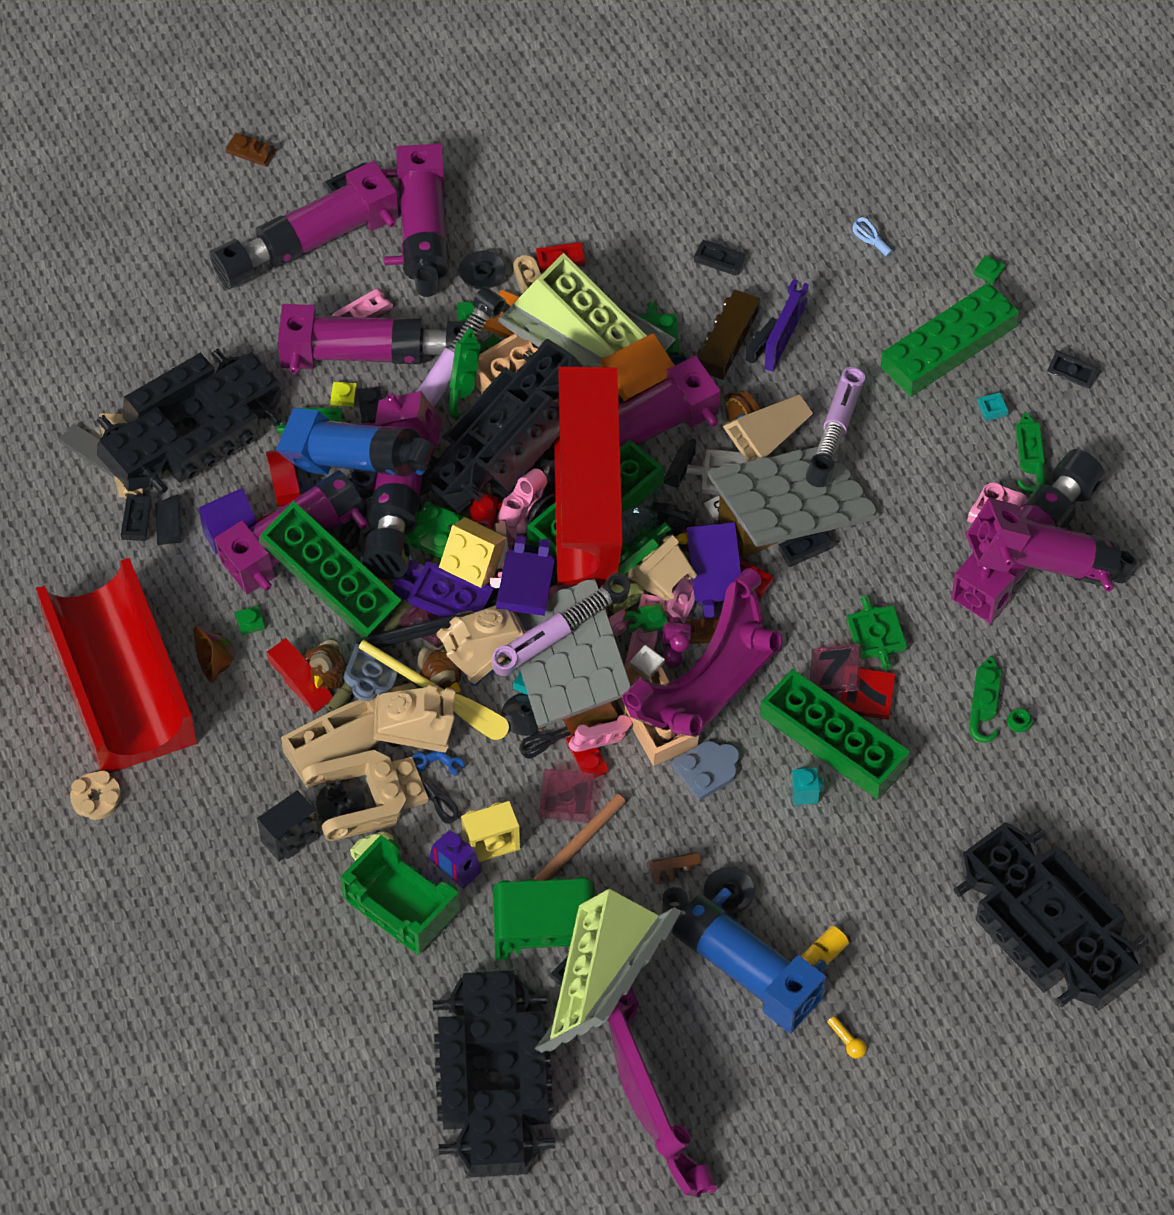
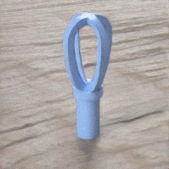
[853,217,893,257]

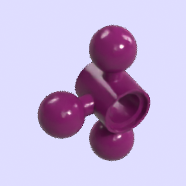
[662,617,691,667]

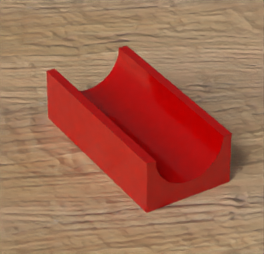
[554,367,622,586]
[36,558,197,774]

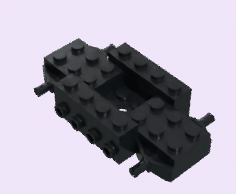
[422,338,584,513]
[97,348,282,495]
[953,822,1149,1011]
[433,970,556,1178]

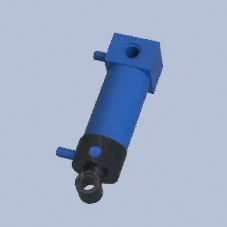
[276,408,436,477]
[662,887,827,1034]

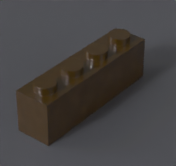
[696,289,760,380]

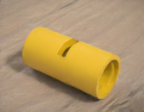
[800,926,849,966]

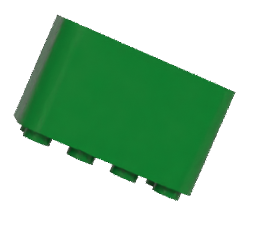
[340,835,460,955]
[492,877,596,960]

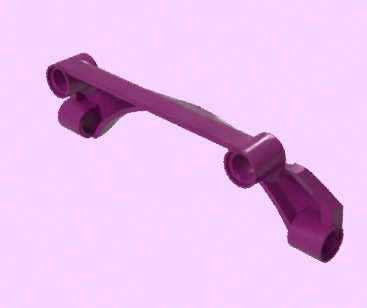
[622,568,782,737]
[607,986,717,1198]

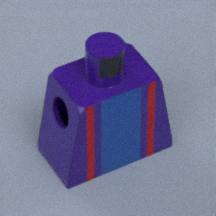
[429,830,481,889]

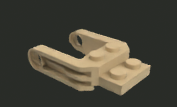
[301,750,428,841]

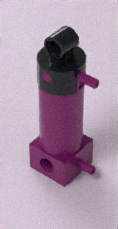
[380,143,449,297]
[214,470,376,594]
[966,498,1138,592]

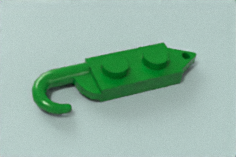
[448,328,481,420]
[1015,412,1046,493]
[969,656,1002,743]

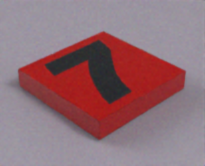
[841,667,895,720]

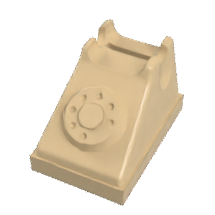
[624,535,697,601]
[437,606,526,684]
[373,685,455,753]

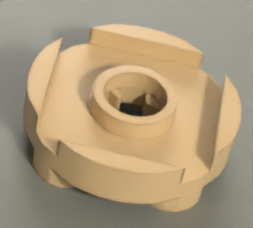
[70,771,121,820]

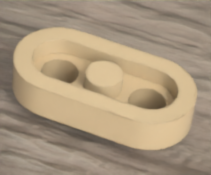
[513,255,541,293]

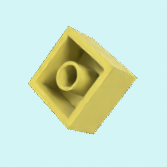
[439,518,507,588]
[461,801,520,862]

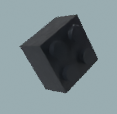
[257,790,319,862]

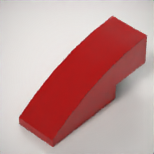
[266,450,300,507]
[267,638,333,713]

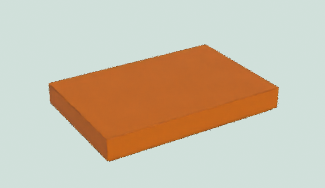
[599,333,675,402]

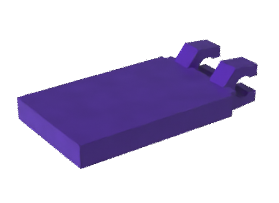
[765,279,809,372]
[686,522,741,619]
[496,536,554,616]
[392,560,494,617]

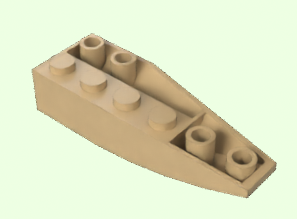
[281,682,417,789]

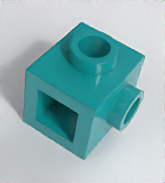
[791,767,824,805]

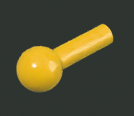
[827,1015,867,1058]

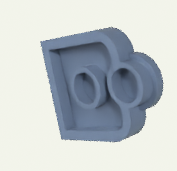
[344,644,402,701]
[671,741,739,802]

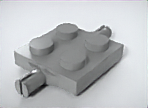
[687,449,747,495]

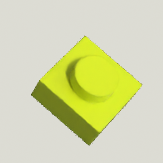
[330,382,357,407]

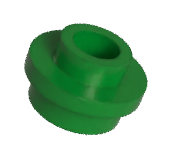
[1007,708,1032,733]

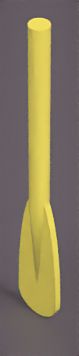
[358,640,509,740]

